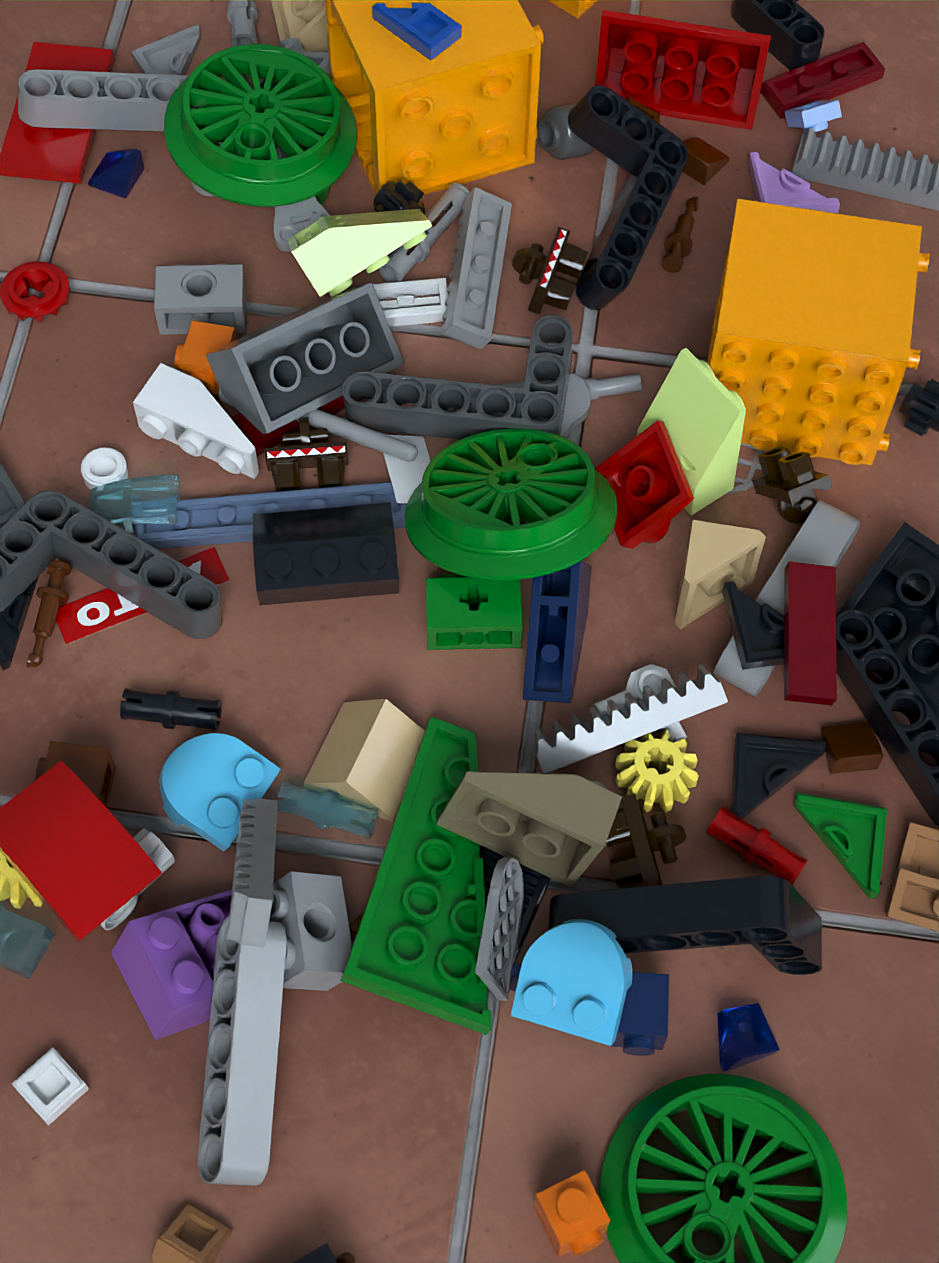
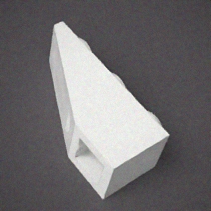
[133,363,259,479]

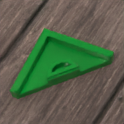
[793,793,887,899]

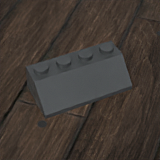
[206,282,404,434]

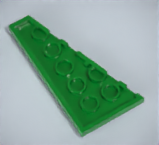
[340,716,492,1035]

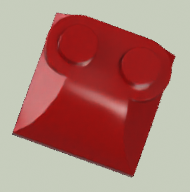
[595,420,694,549]

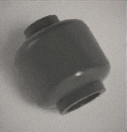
[538,102,594,160]

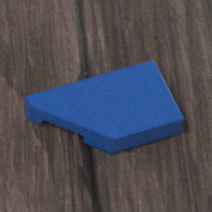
[372,3,461,61]

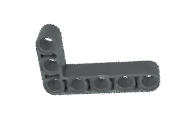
[342,315,573,440]
[0,490,222,639]

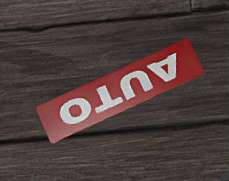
[56,547,229,644]

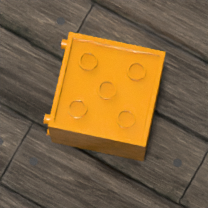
[324,0,544,196]
[707,199,930,465]

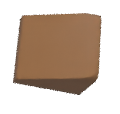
[151,1202,232,1263]

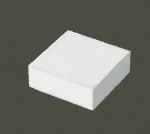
[12,1047,89,1126]

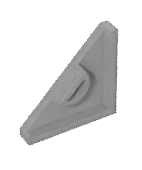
[131,24,202,75]

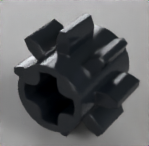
[374,180,425,215]
[899,379,939,437]

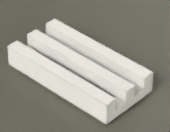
[373,278,448,327]

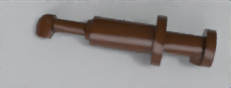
[662,197,699,273]
[27,561,72,667]

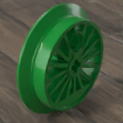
[164,44,357,207]
[405,428,618,580]
[600,1074,847,1263]

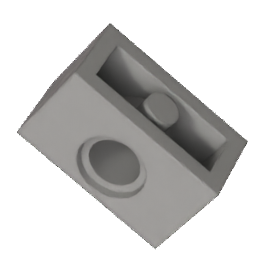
[154,263,247,335]
[269,871,352,991]

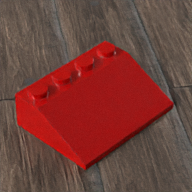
[595,10,771,130]

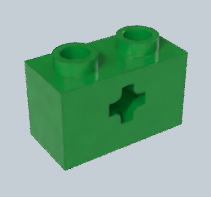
[426,574,522,650]

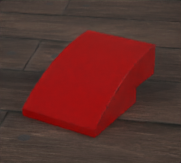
[0,760,162,943]

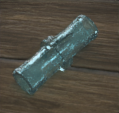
[277,781,379,839]

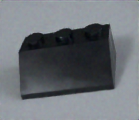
[253,503,399,605]

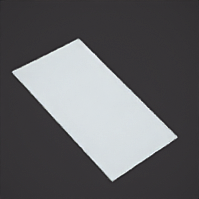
[383,435,430,503]

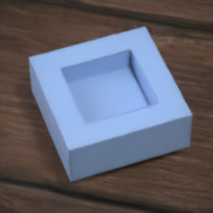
[785,100,842,133]

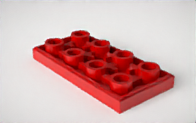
[0,42,115,184]

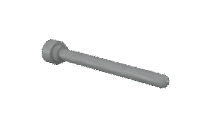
[219,388,418,462]

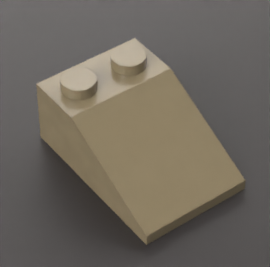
[436,772,622,888]

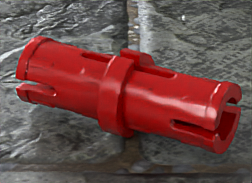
[706,806,808,885]

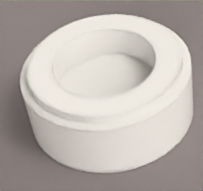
[81,447,128,494]

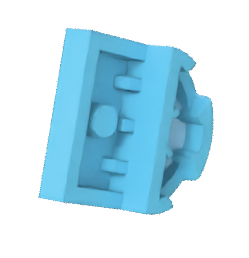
[158,733,281,852]
[510,919,633,1046]

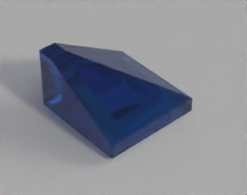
[88,149,144,198]
[717,1003,780,1072]

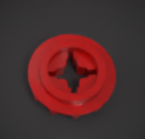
[0,261,71,322]

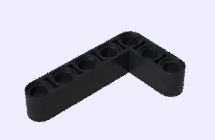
[731,0,825,70]
[568,85,688,310]
[836,609,939,826]
[548,876,822,975]

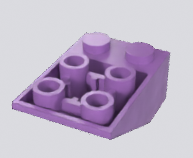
[111,890,232,1040]

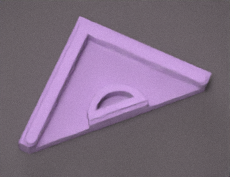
[748,152,840,214]

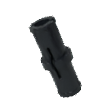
[120,688,222,731]

